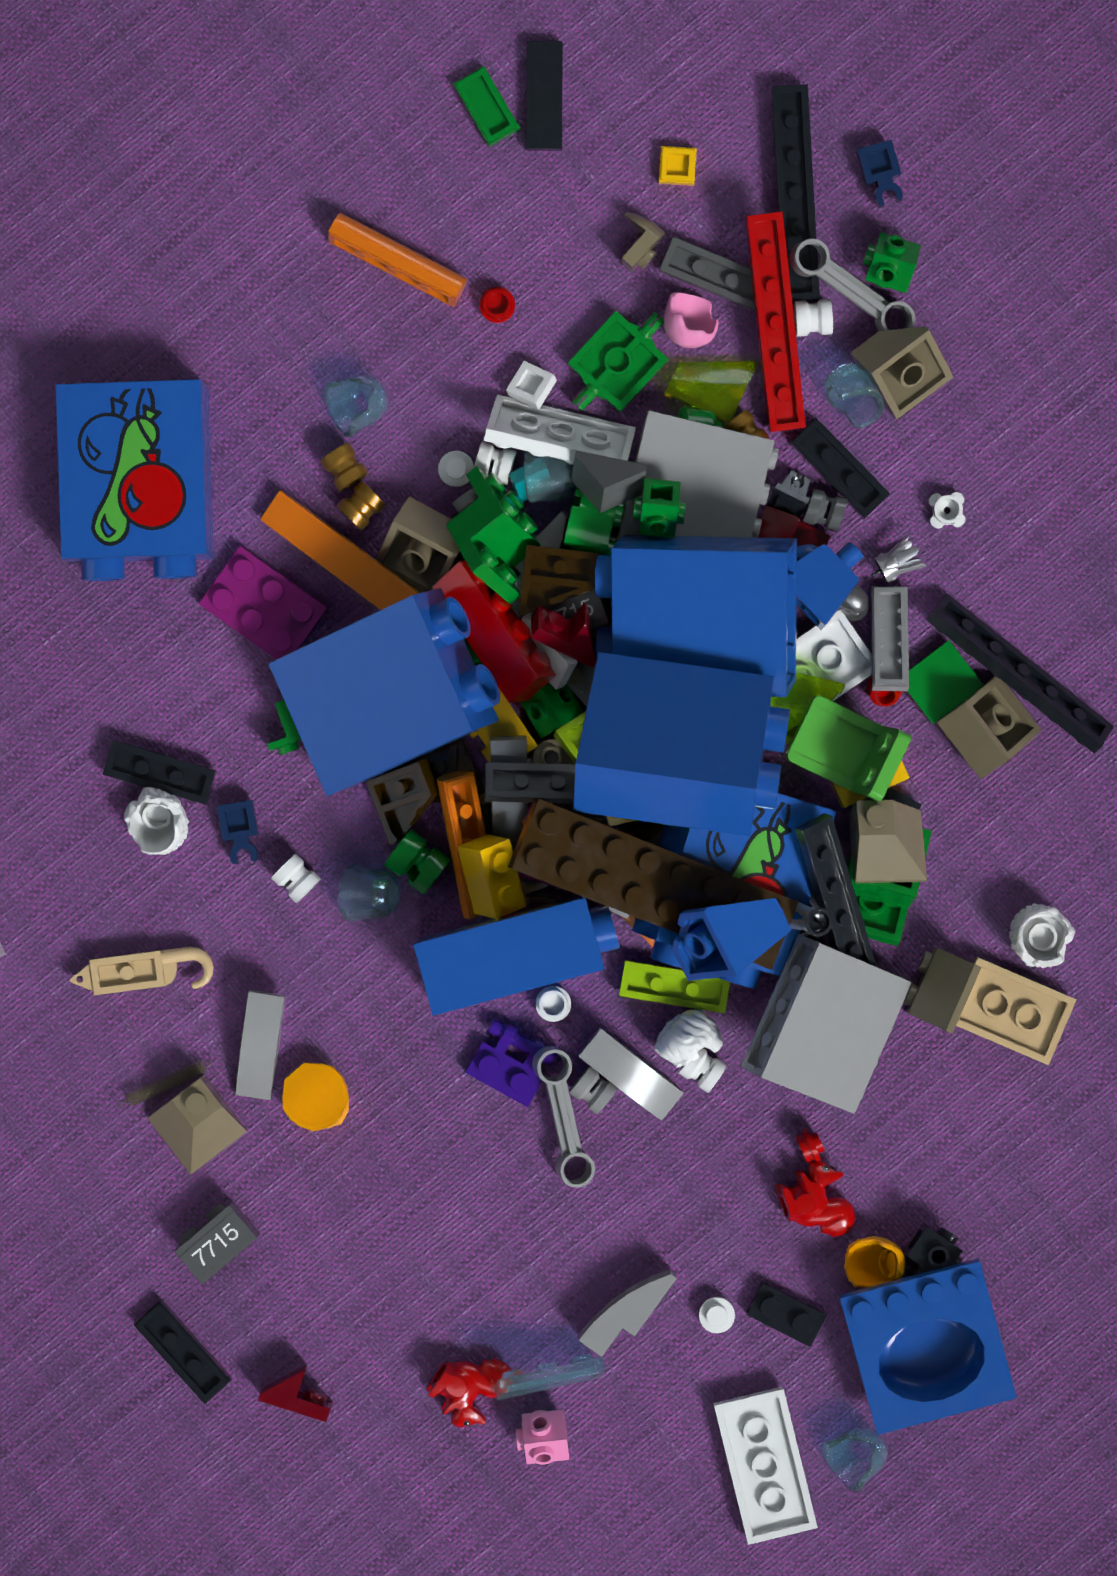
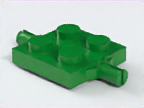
[568,311,669,413]

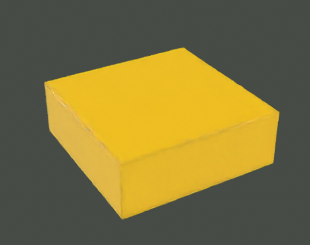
[658,146,697,186]

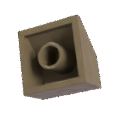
[376,496,461,593]
[937,676,1042,779]
[903,946,981,1034]

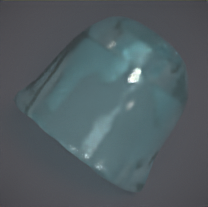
[824,363,884,428]
[324,375,389,438]
[524,451,576,502]
[338,863,402,922]
[822,1427,888,1493]

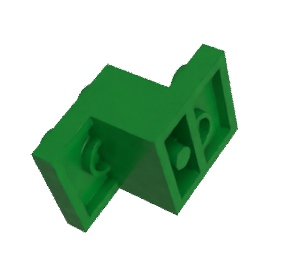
[446,466,541,604]
[845,828,932,946]

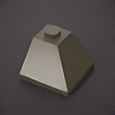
[851,327,954,420]
[849,800,927,883]
[148,1074,248,1175]

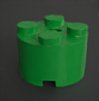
[562,486,624,555]

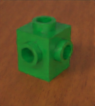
[862,232,921,293]
[633,478,686,538]
[521,682,584,739]

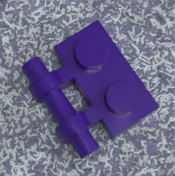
[465,1020,557,1107]

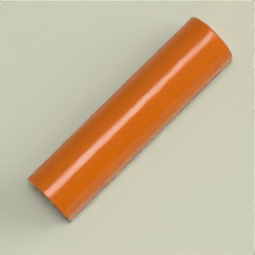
[328,212,467,307]
[436,771,486,919]

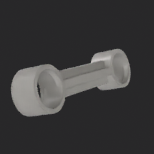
[790,239,916,332]
[532,1046,595,1188]

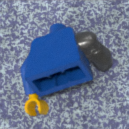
[797,542,868,630]

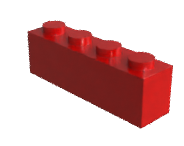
[432,561,556,703]

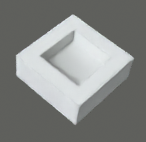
[506,361,557,410]

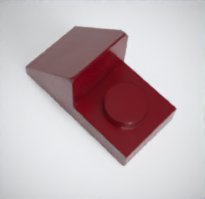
[758,505,831,547]
[531,603,596,668]
[258,1365,333,1422]

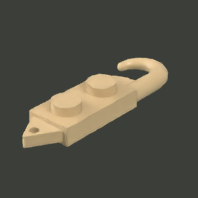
[69,947,214,995]

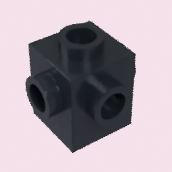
[903,1222,963,1273]

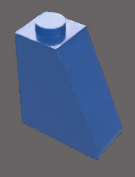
[672,898,792,981]

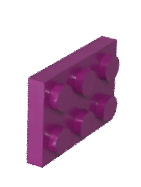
[199,546,328,659]

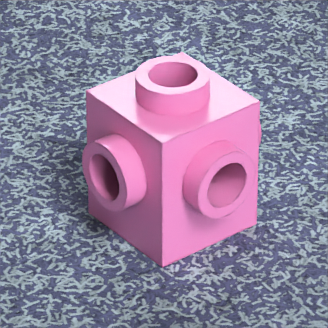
[516,1409,569,1465]

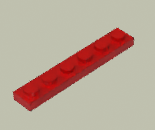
[745,211,806,432]

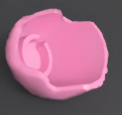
[663,292,719,348]

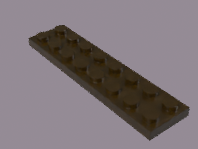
[508,798,798,970]

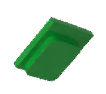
[907,640,984,724]

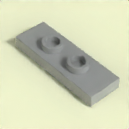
[871,586,909,691]

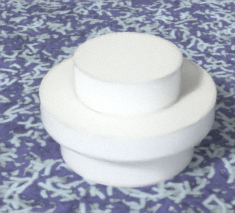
[438,451,474,487]
[536,986,571,1022]
[699,1297,735,1333]

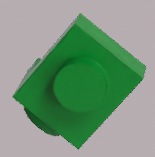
[267,700,302,756]

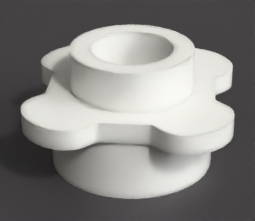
[929,492,966,529]

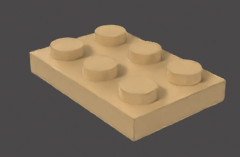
[956,957,1077,1065]

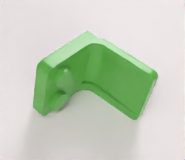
[785,696,912,802]

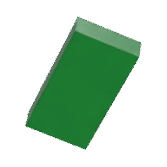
[453,66,520,148]

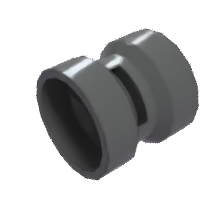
[803,488,848,533]

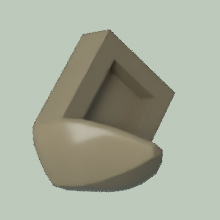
[621,212,665,273]

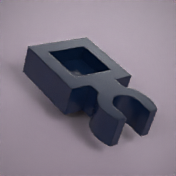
[856,139,903,208]
[217,800,259,865]

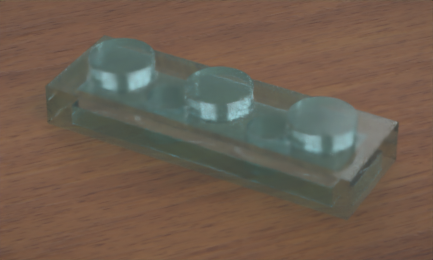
[494,1354,606,1400]

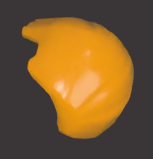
[844,1236,906,1288]

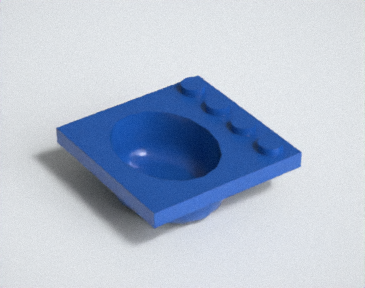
[839,1258,1017,1435]

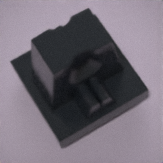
[767,470,810,518]

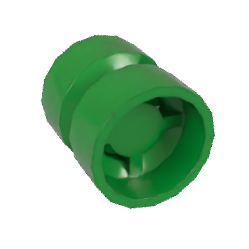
[384,829,451,895]

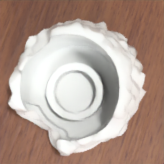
[124,787,189,855]
[1009,903,1075,968]
[654,1010,723,1068]

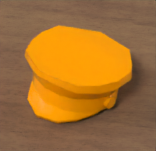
[282,1063,349,1132]

